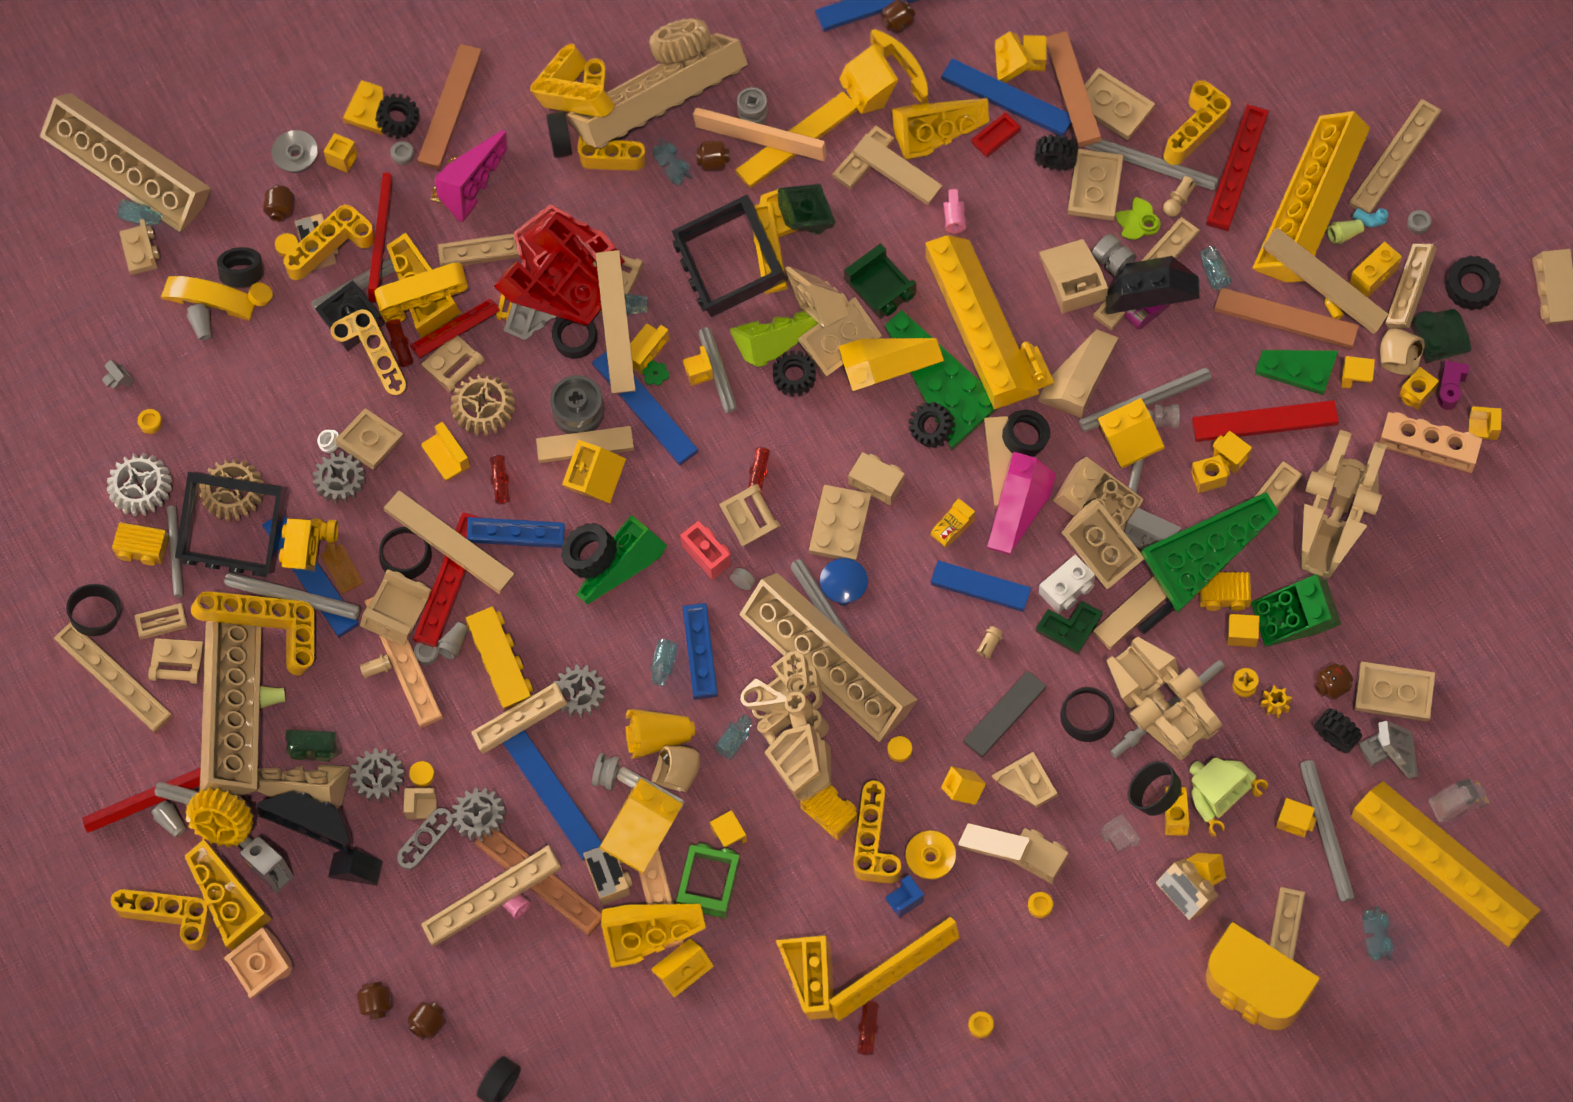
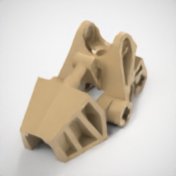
[1302,429,1387,578]
[1106,637,1222,761]
[741,651,832,802]

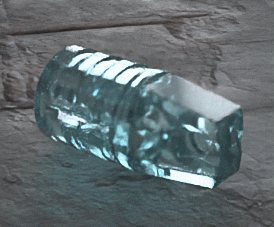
[117,199,162,225]
[1201,245,1232,290]
[624,294,648,315]
[650,639,679,686]
[714,714,752,759]

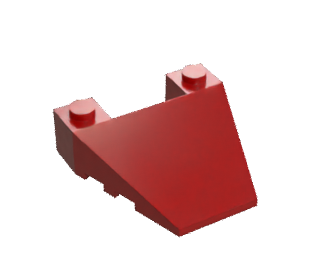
[513,204,625,274]
[493,212,602,326]

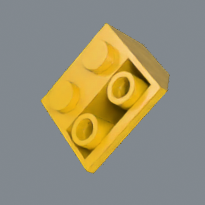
[562,440,626,504]

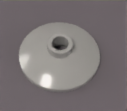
[271,130,318,172]

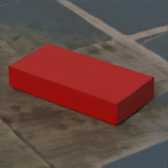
[971,112,1021,158]

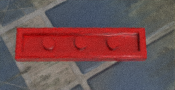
[410,299,500,358]

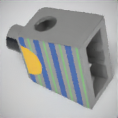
[238,836,294,894]

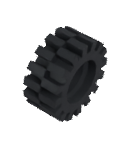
[375,93,419,139]
[1035,134,1079,171]
[773,350,816,397]
[909,402,956,448]
[1314,708,1362,753]

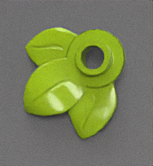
[1115,197,1161,240]

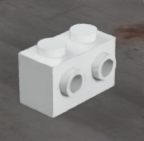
[1039,555,1095,614]

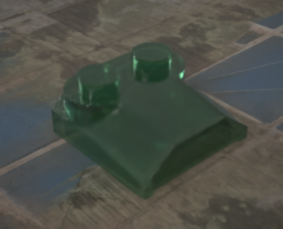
[778,184,836,234]
[1411,308,1472,364]
[285,730,343,762]

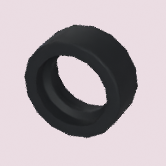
[546,111,572,158]
[217,247,263,288]
[552,317,598,359]
[1002,409,1050,457]
[477,1056,521,1102]

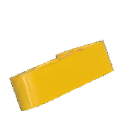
[1164,80,1231,165]
[284,205,375,280]
[374,263,468,324]
[330,309,406,396]
[854,780,901,884]
[111,889,211,951]

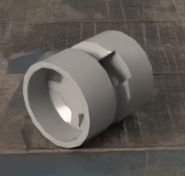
[737,87,768,125]
[1092,233,1136,277]

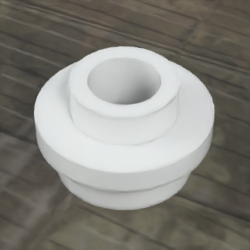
[318,430,340,453]

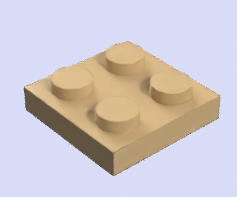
[335,408,403,470]

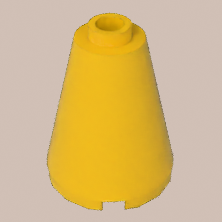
[625,709,695,759]

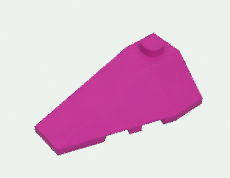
[435,130,507,222]
[987,452,1056,555]

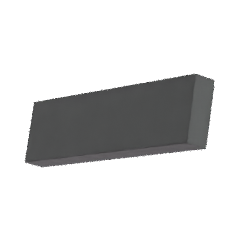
[963,671,1047,758]

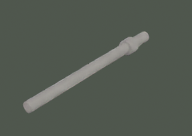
[1110,660,1225,758]

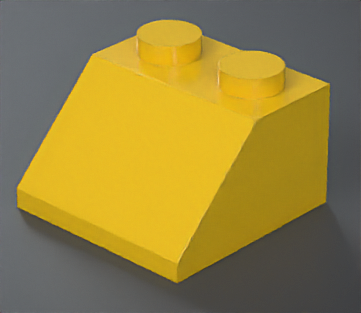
[839,44,898,114]
[1098,398,1165,469]
[279,519,321,571]

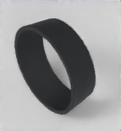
[379,527,432,579]
[66,584,121,636]
[1060,687,1115,742]
[1128,761,1182,816]

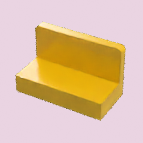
[630,324,670,375]
[421,421,470,481]
[651,939,714,998]

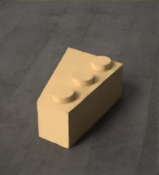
[1532,249,1573,325]

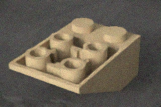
[1039,239,1108,314]
[1052,457,1144,531]

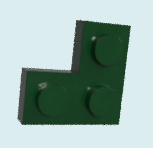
[1036,601,1103,655]

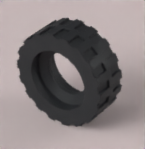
[1446,255,1501,310]
[561,523,617,579]

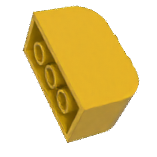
[1206,922,1320,1030]

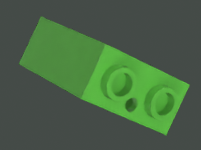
[676,844,740,919]

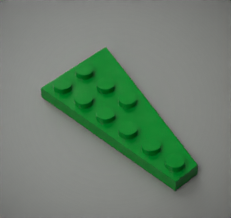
[885,310,999,451]
[1141,492,1279,613]

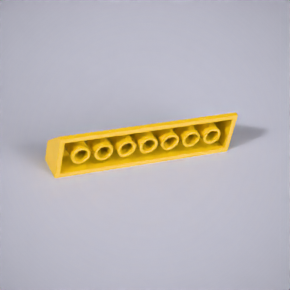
[1253,111,1370,283]
[925,235,1039,410]
[1351,781,1541,948]

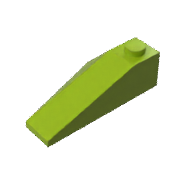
[730,311,818,367]

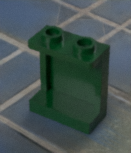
[844,243,917,319]

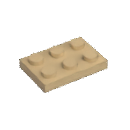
[1085,68,1155,141]
[1067,149,1124,221]
[797,297,882,377]
[809,485,871,562]
[1354,661,1435,722]

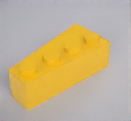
[386,233,461,338]
[185,840,272,951]

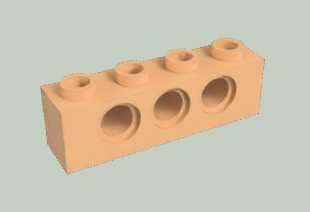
[1379,412,1483,473]

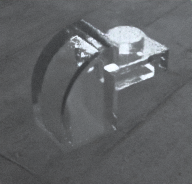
[1428,779,1490,823]

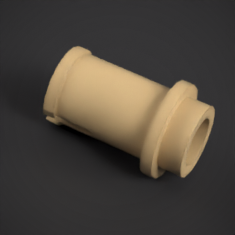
[976,626,1003,659]
[360,654,393,679]

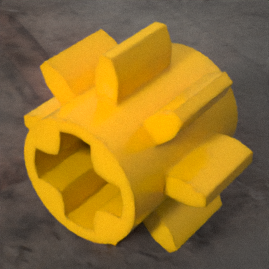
[1260,685,1292,718]

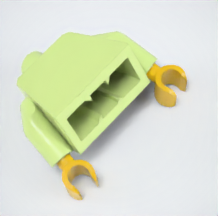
[1190,758,1268,837]

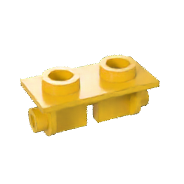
[1020,342,1054,389]

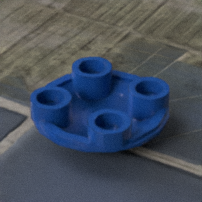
[820,558,868,606]

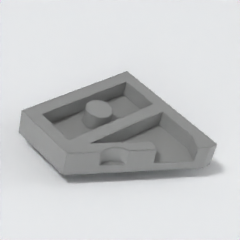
[503,303,557,340]
[1378,721,1419,779]

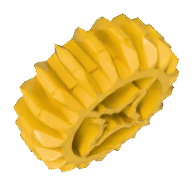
[185,787,254,848]

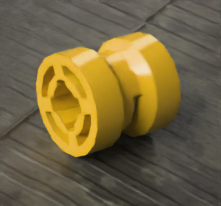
[312,518,339,544]

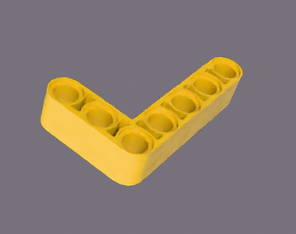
[530,44,615,117]
[578,58,646,171]
[191,591,314,676]

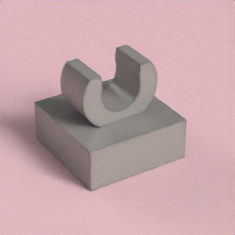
[102,360,135,389]
[1358,734,1390,767]

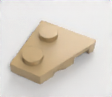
[992,752,1058,808]

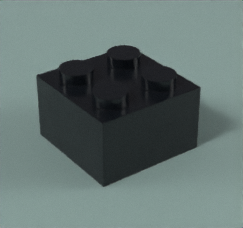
[315,280,385,352]

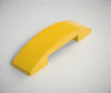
[871,29,928,104]
[161,276,256,321]

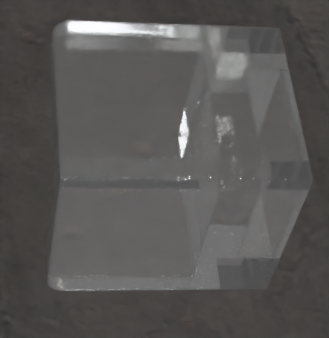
[1100,814,1140,851]

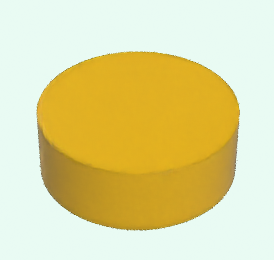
[275,233,298,257]
[248,282,273,306]
[137,409,163,434]
[887,736,912,762]
[409,761,435,787]
[1028,892,1053,919]
[968,1011,994,1039]

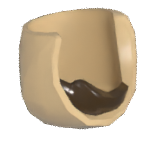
[1380,328,1425,376]
[652,746,701,792]

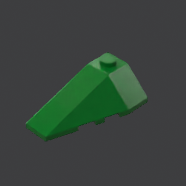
[576,515,668,605]

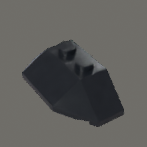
[1106,256,1200,314]
[257,791,351,854]

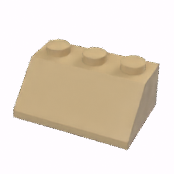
[784,266,849,328]
[1062,500,1144,589]

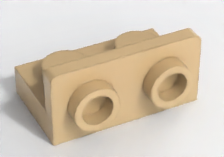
[119,219,160,275]

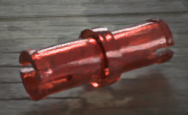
[386,319,413,367]
[748,447,771,495]
[490,455,510,504]
[857,1001,879,1056]

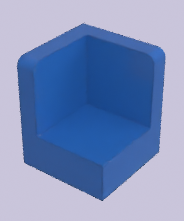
[886,875,924,918]

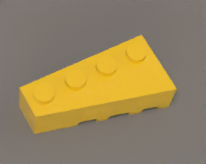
[466,606,533,711]

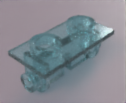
[652,138,693,186]
[1362,906,1394,961]

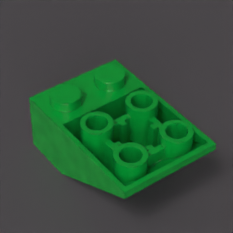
[1251,574,1342,647]

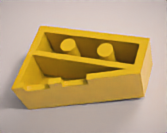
[776,936,834,1020]

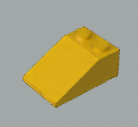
[599,778,683,873]

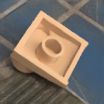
[224,927,292,999]

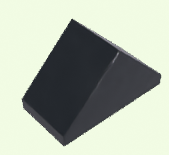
[328,849,383,886]

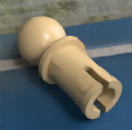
[1163,176,1196,217]

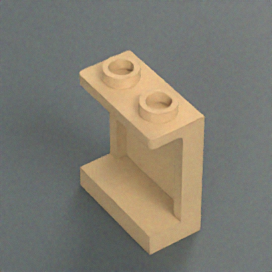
[360,570,431,646]

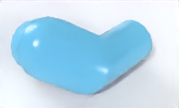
[1352,208,1389,228]

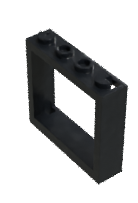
[672,194,788,317]
[175,472,288,577]

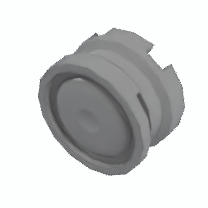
[592,753,621,791]

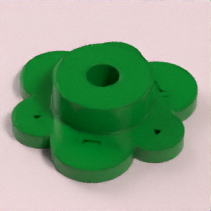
[642,361,670,386]

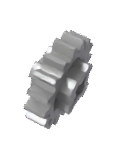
[312,452,365,504]
[553,664,606,718]
[350,748,405,803]
[451,787,506,841]

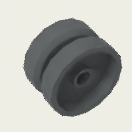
[550,375,605,434]

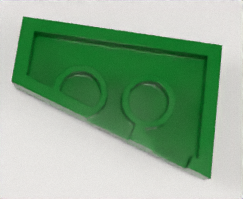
[1255,350,1338,395]

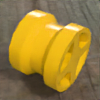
[1232,668,1259,698]

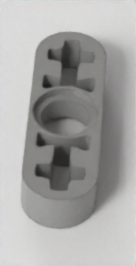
[397,808,453,870]

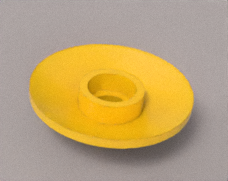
[906,831,956,880]

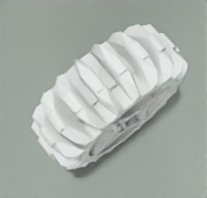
[107,453,172,517]

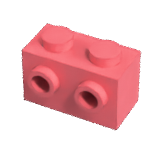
[680,521,731,580]

